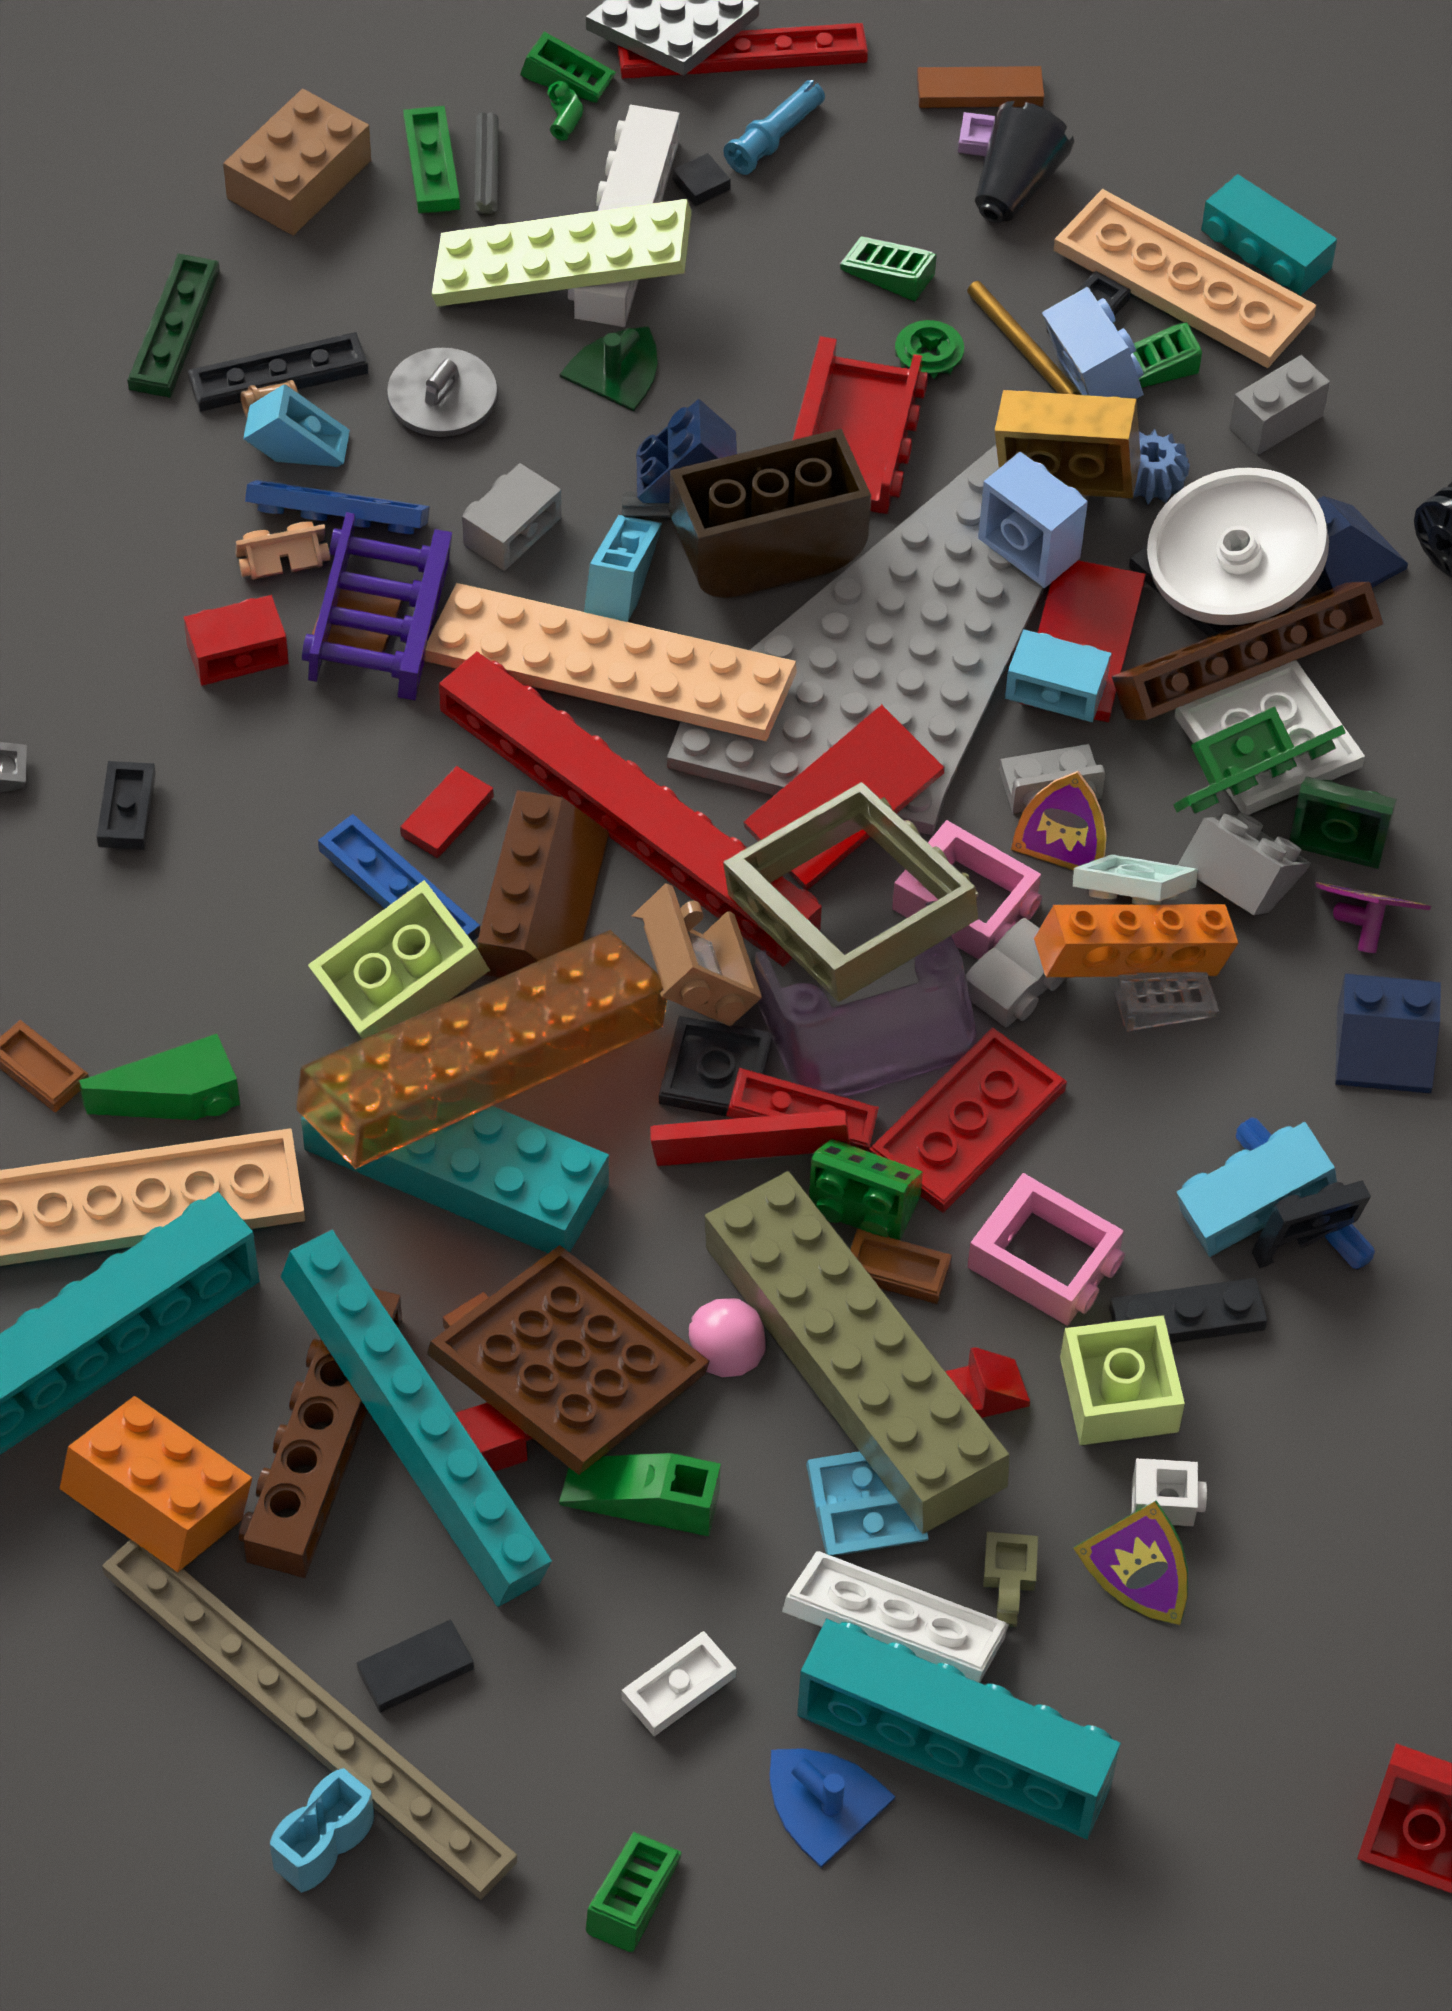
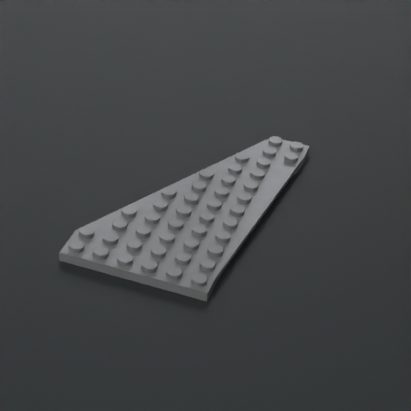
[667,445,1090,836]

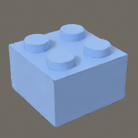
[1042,287,1144,399]
[978,452,1088,588]

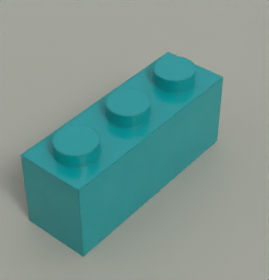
[1201,174,1337,296]

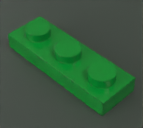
[403,105,460,214]

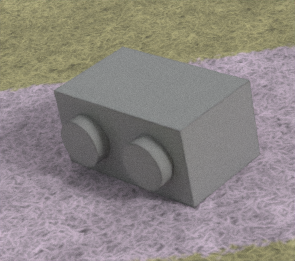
[1229,355,1330,456]
[462,463,562,571]

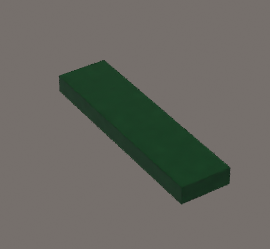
[127,253,220,398]

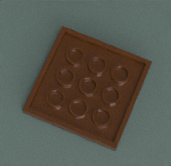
[427,1245,710,1475]

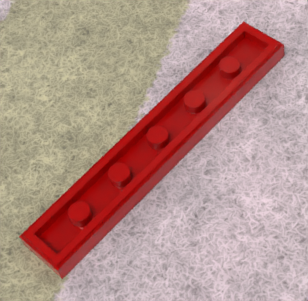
[617,23,868,79]

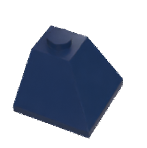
[1315,496,1408,592]

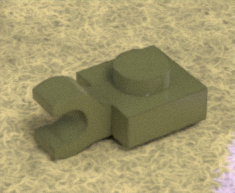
[983,1532,1038,1627]

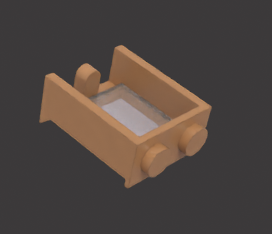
[631,883,762,1026]

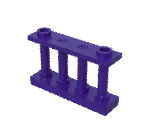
[302,512,452,701]

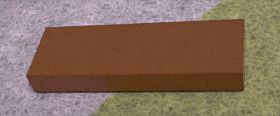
[917,66,1044,108]

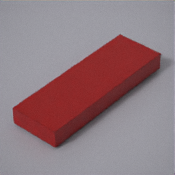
[726,1068,879,1151]

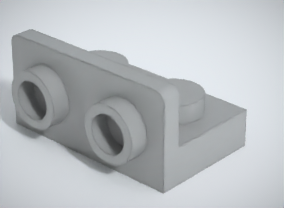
[999,744,1105,814]

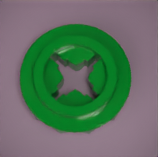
[895,320,964,379]

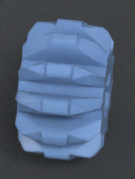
[1133,429,1190,504]

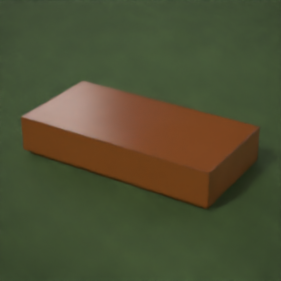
[0,1020,89,1113]
[850,1229,952,1304]

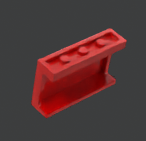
[792,336,928,514]

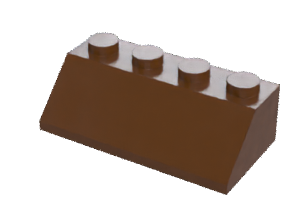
[477,790,609,989]

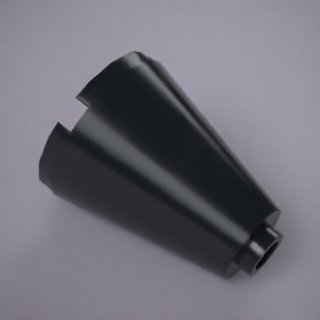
[975,101,1075,223]

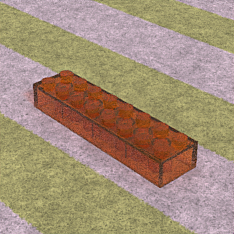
[296,930,668,1169]

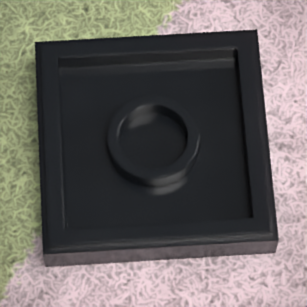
[659,1016,772,1117]

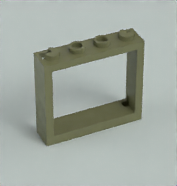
[723,782,979,1002]

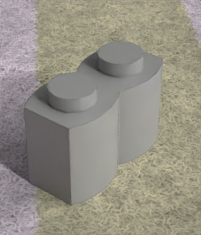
[962,918,1065,1028]

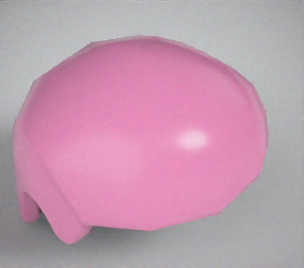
[689,1298,766,1377]

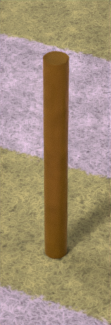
[967,281,1081,395]

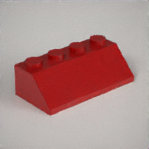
[1357,1743,1452,1893]

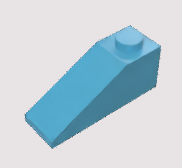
[584,515,662,622]

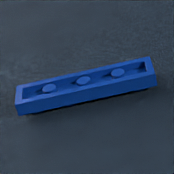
[245,480,430,534]
[318,814,480,942]

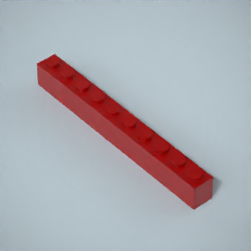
[439,651,822,967]

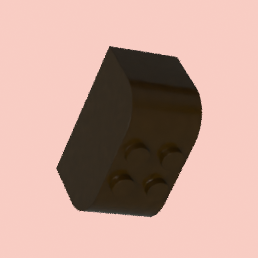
[669,429,871,598]

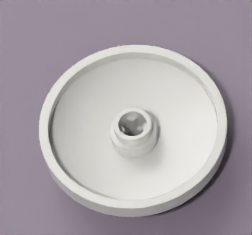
[1147,468,1329,625]

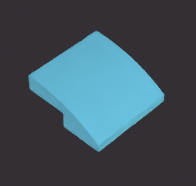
[806,1451,929,1556]

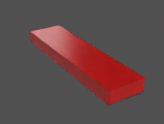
[650,1110,850,1166]

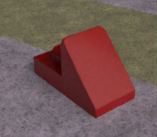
[945,1347,1030,1418]

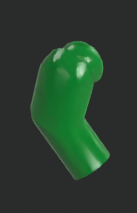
[547,81,584,141]

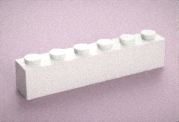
[568,105,679,327]

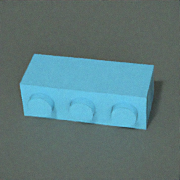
[1176,1122,1337,1257]

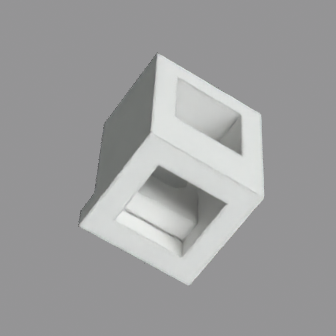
[1131,1458,1207,1526]

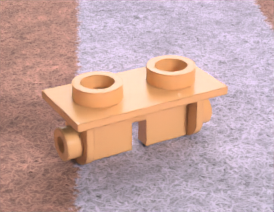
[235,522,330,580]

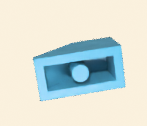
[243,384,350,467]

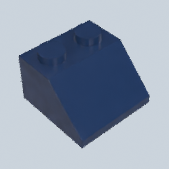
[1335,973,1441,1093]

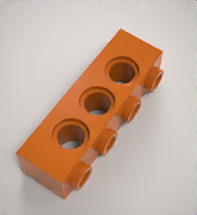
[1034,904,1238,977]

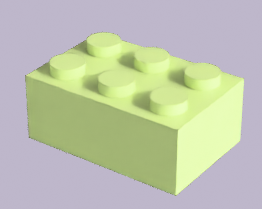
[308,880,490,1055]

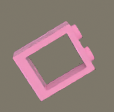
[892,820,1042,959]
[967,1173,1125,1326]

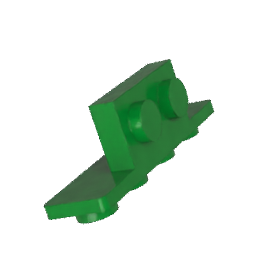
[1173,706,1346,814]

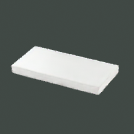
[782,1551,1009,1683]

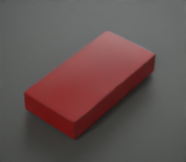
[400,766,494,858]

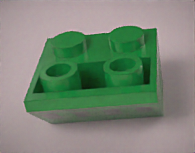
[809,1139,923,1241]

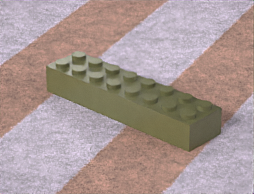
[704,1171,1009,1534]

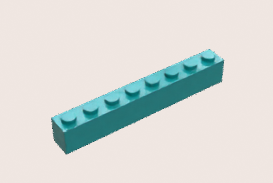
[281,1229,552,1608]

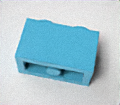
[1005,629,1111,722]

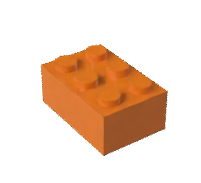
[59,1396,253,1572]

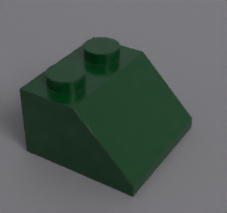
[1289,776,1397,869]

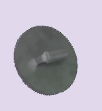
[388,348,497,437]

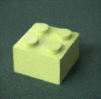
[1060,1315,1185,1445]

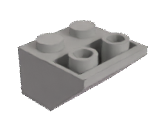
[1178,812,1311,915]

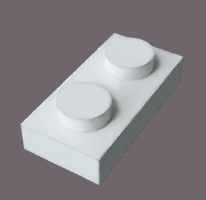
[622,1631,736,1736]

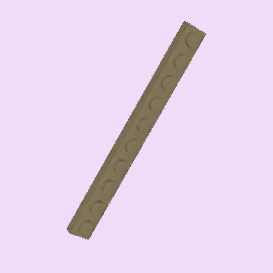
[102,1539,517,1900]

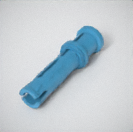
[723,80,825,175]

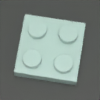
[1072,854,1198,905]

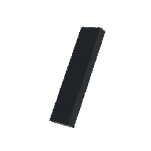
[188,332,368,412]

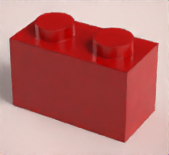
[183,595,289,686]

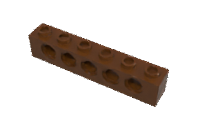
[1111,582,1384,720]
[239,1288,402,1578]

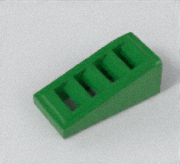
[520,31,616,103]
[840,236,937,302]
[1133,322,1202,388]
[585,1831,682,1952]

